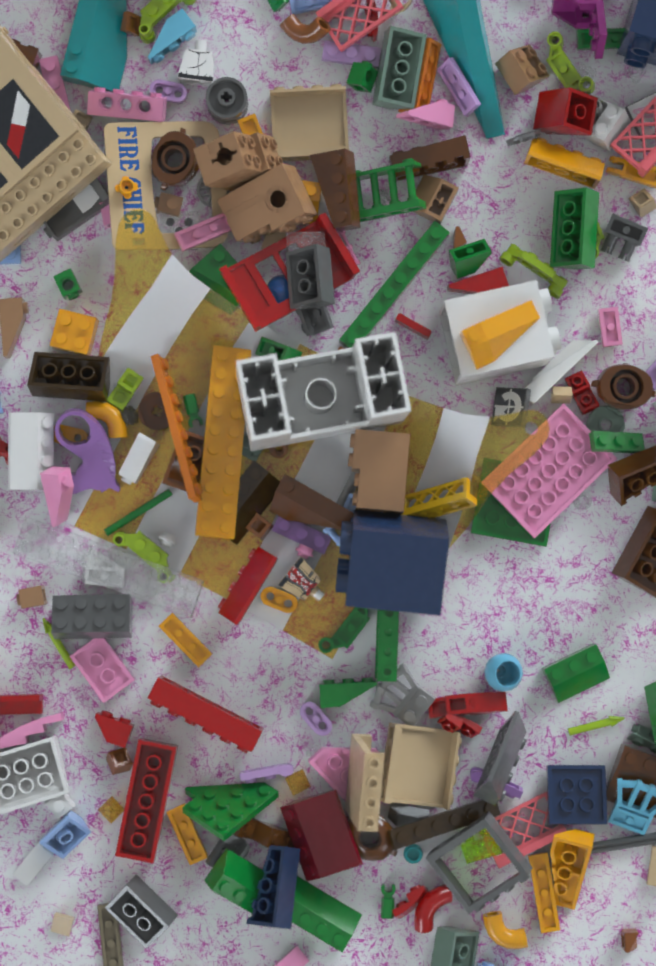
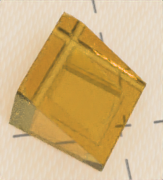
[285,769,311,796]

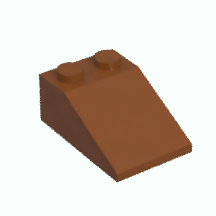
[162,431,204,492]

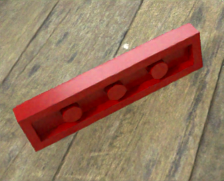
[0,694,43,715]

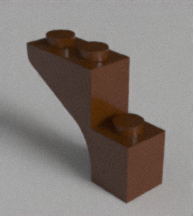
[234,818,294,848]

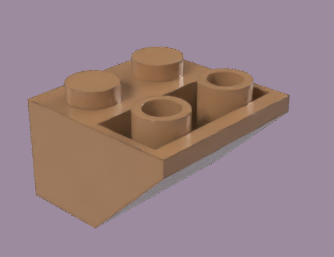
[495,44,550,95]
[413,175,459,224]

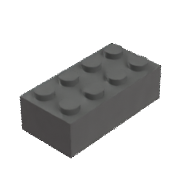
[51,594,133,639]

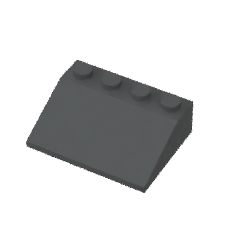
[473,711,526,805]

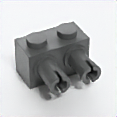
[600,213,648,262]

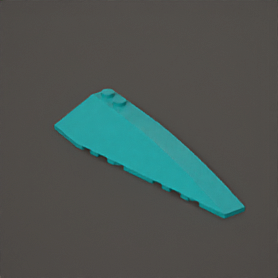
[60,0,127,92]
[423,0,505,139]

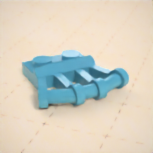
[608,778,656,835]

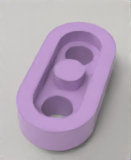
[149,79,188,104]
[300,701,332,736]

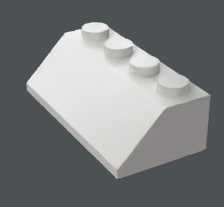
[8,412,54,491]

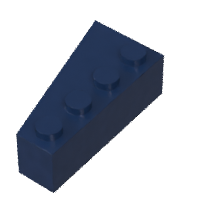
[246,845,300,929]

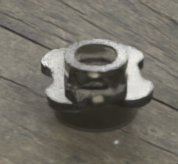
[121,405,138,425]

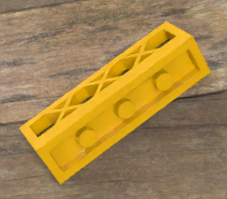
[402,477,477,518]

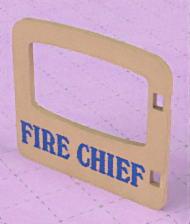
[103,121,227,251]

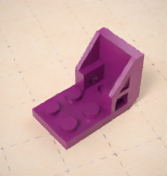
[551,0,607,59]

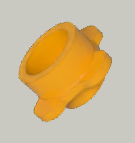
[115,176,138,199]

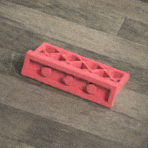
[316,0,404,52]
[610,96,656,177]
[480,792,567,869]

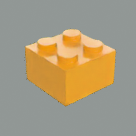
[50,308,99,356]

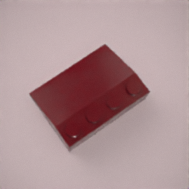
[280,789,363,881]

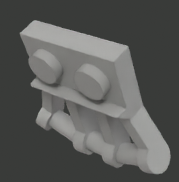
[370,663,436,725]

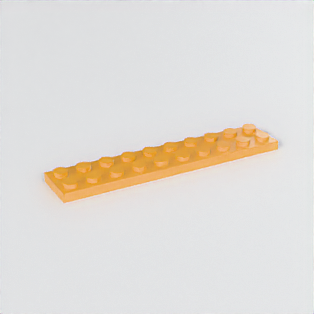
[195,345,251,540]

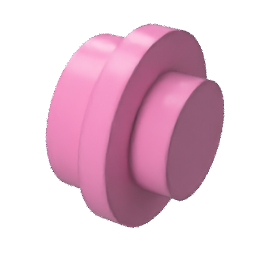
[295,544,314,559]

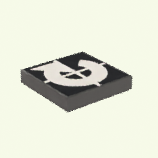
[491,387,531,428]

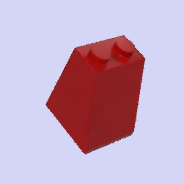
[533,87,598,136]

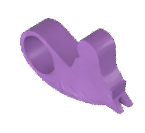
[55,408,120,494]

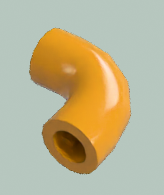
[86,401,128,438]
[483,911,528,949]

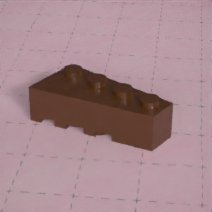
[310,148,361,231]

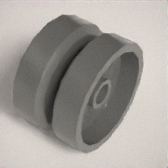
[206,77,249,125]

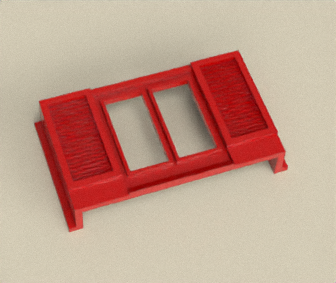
[219,213,360,332]

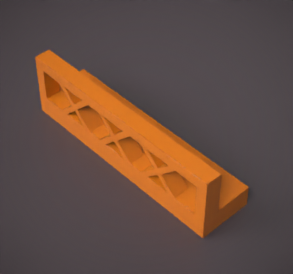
[398,38,442,113]

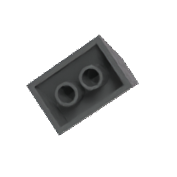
[285,244,335,309]
[105,874,178,949]

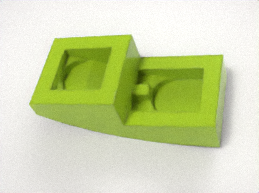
[107,368,144,412]

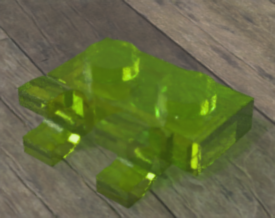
[461,828,504,864]

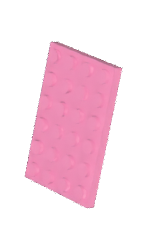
[481,403,617,538]

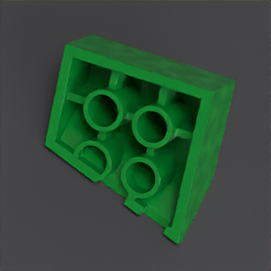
[189,243,240,315]

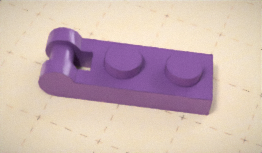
[470,767,523,799]

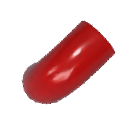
[414,884,453,933]

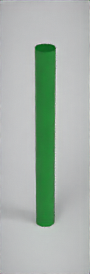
[104,489,173,536]

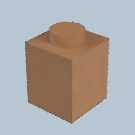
[16,585,47,609]

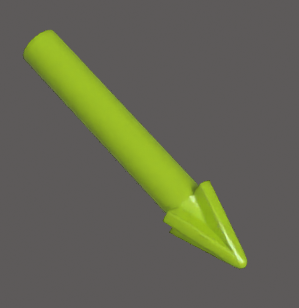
[42,618,76,670]
[568,716,625,736]

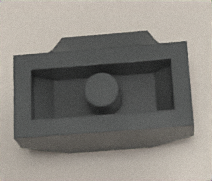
[388,802,429,827]

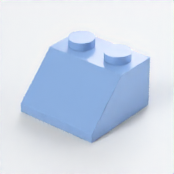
[39,810,91,859]

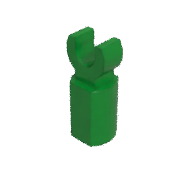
[182,393,203,428]
[381,883,396,919]

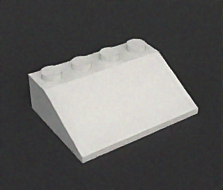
[0,735,70,814]

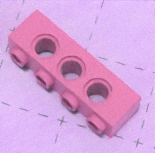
[87,87,167,122]

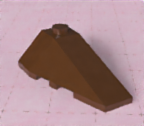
[269,474,353,530]

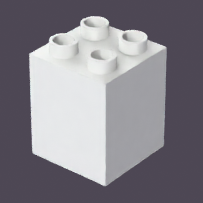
[439,280,561,386]

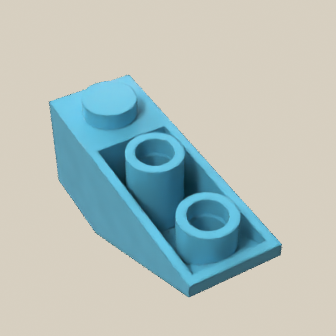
[148,8,197,65]

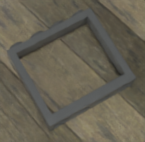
[426,811,532,914]

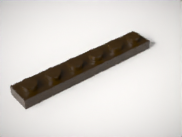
[387,799,501,850]

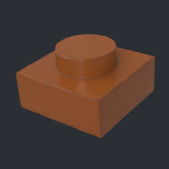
[121,11,141,36]

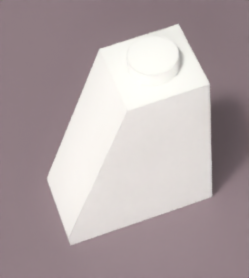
[118,432,160,485]

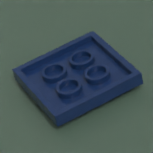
[546,765,608,825]

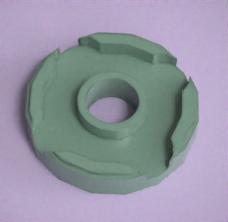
[586,406,625,432]

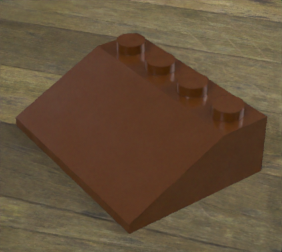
[612,506,656,598]
[606,744,656,818]

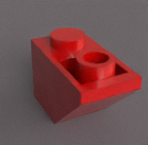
[95,710,135,748]

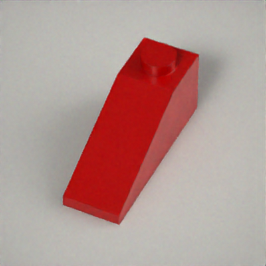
[447,267,509,294]

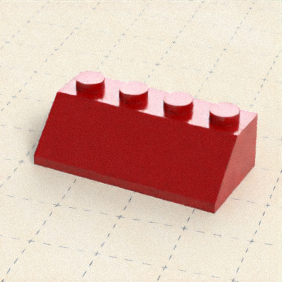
[218,547,278,625]

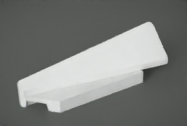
[524,340,598,406]

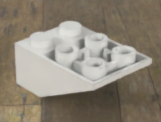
[581,93,631,151]

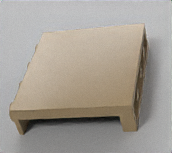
[270,84,349,162]
[380,722,462,810]
[345,734,385,832]

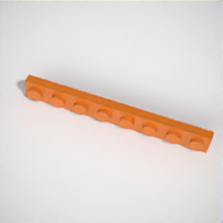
[151,354,203,503]

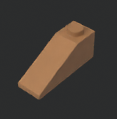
[0,297,29,359]

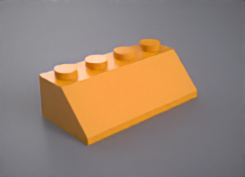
[524,137,605,189]

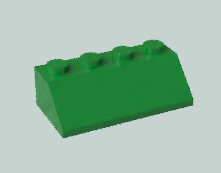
[550,187,599,270]
[292,876,362,953]

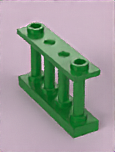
[356,158,426,223]
[375,609,399,682]

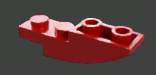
[428,692,508,719]

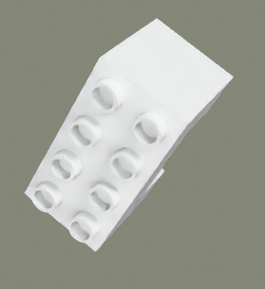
[236,332,411,452]

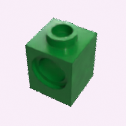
[346,61,378,93]
[53,268,83,300]

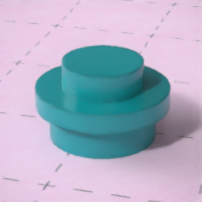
[403,844,423,864]

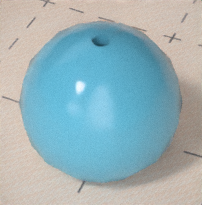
[484,653,523,692]

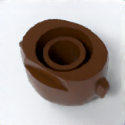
[151,128,199,190]
[591,363,656,410]
[347,814,398,861]

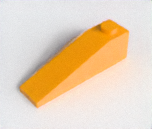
[460,300,540,370]

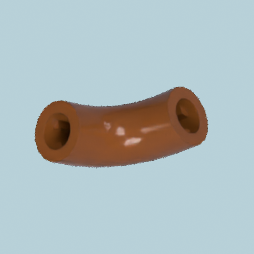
[280,14,330,44]

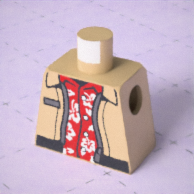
[278,557,325,602]

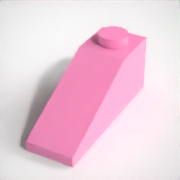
[396,99,455,130]
[40,466,74,527]

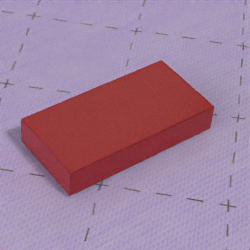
[395,313,432,340]

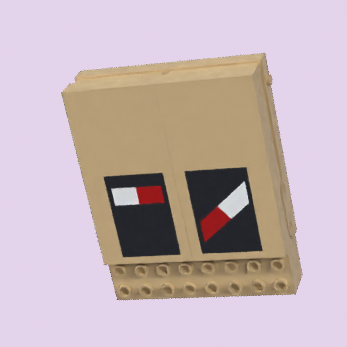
[0,25,112,262]

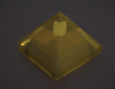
[98,796,124,823]

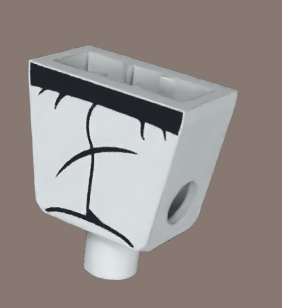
[177,40,215,87]

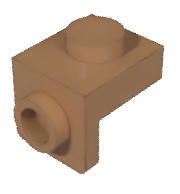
[154,192,183,217]

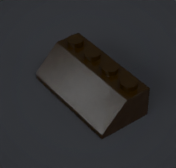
[27,352,110,402]
[230,461,280,545]

